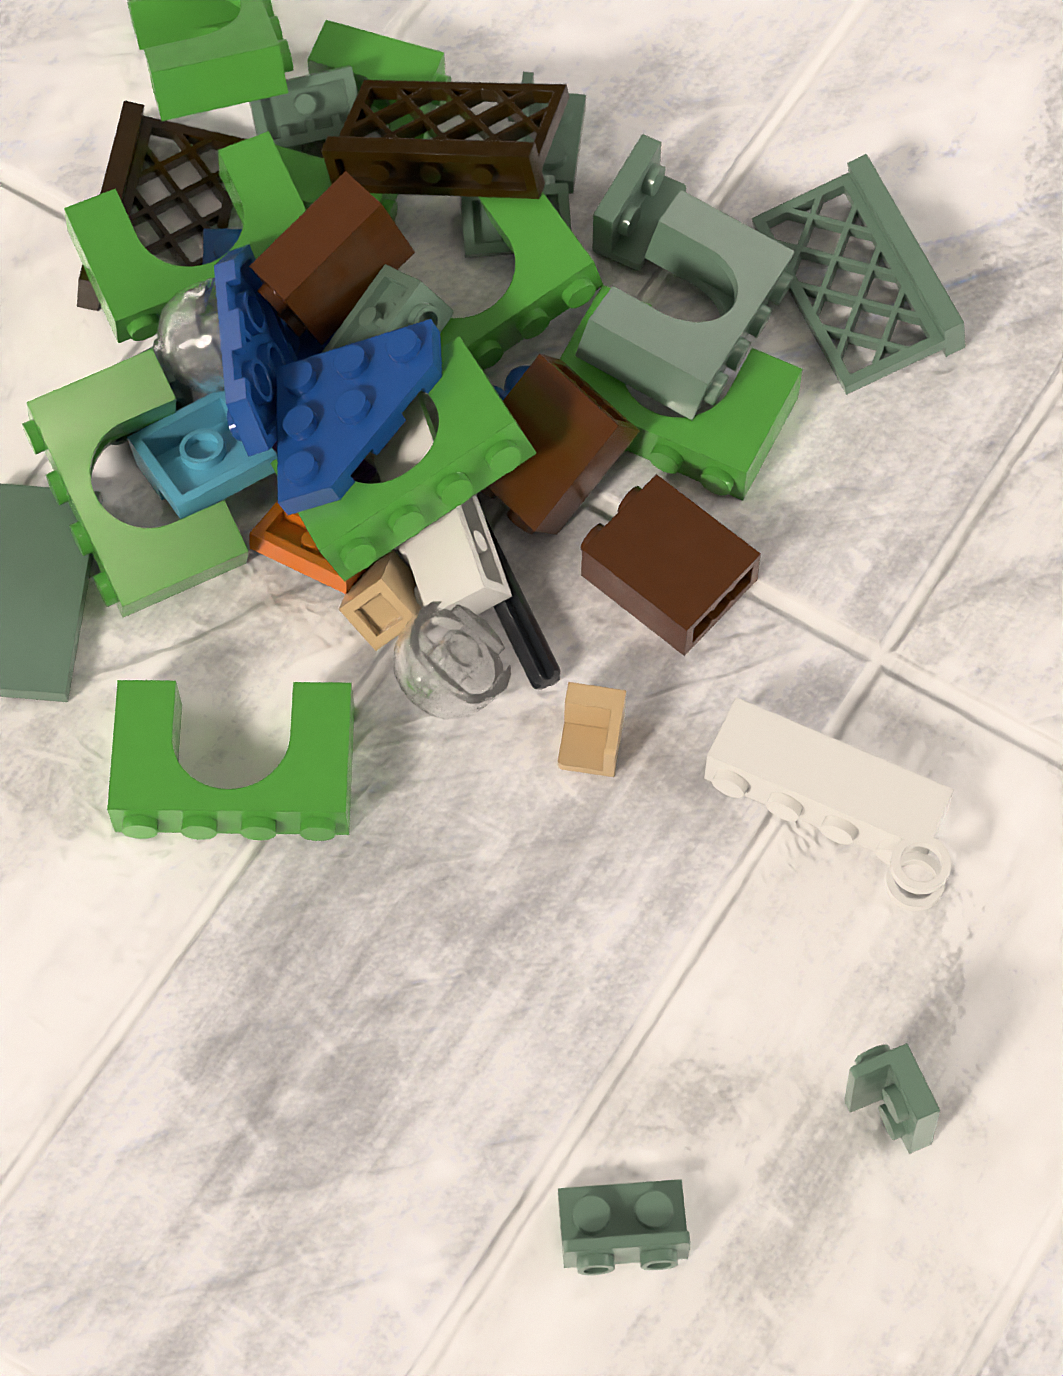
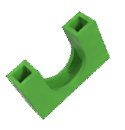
[127,0,294,121]
[276,20,452,222]
[64,131,306,344]
[440,192,603,370]
[560,285,803,501]
[270,336,536,582]
[22,349,249,618]
[107,680,355,841]

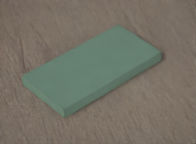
[0,483,103,702]

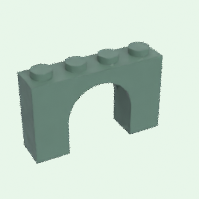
[575,190,795,420]

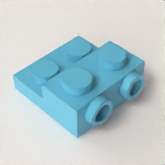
[127,387,277,519]

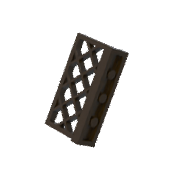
[321,80,569,199]
[77,100,246,324]

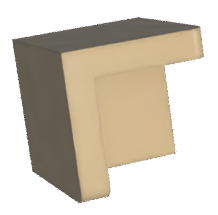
[339,550,423,651]
[558,682,626,777]

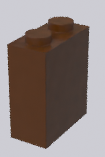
[249,171,415,345]
[480,354,640,535]
[580,474,761,656]

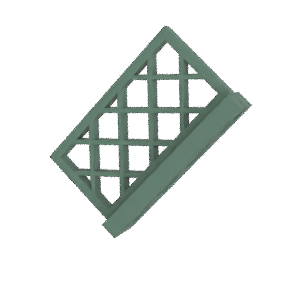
[752,154,966,395]

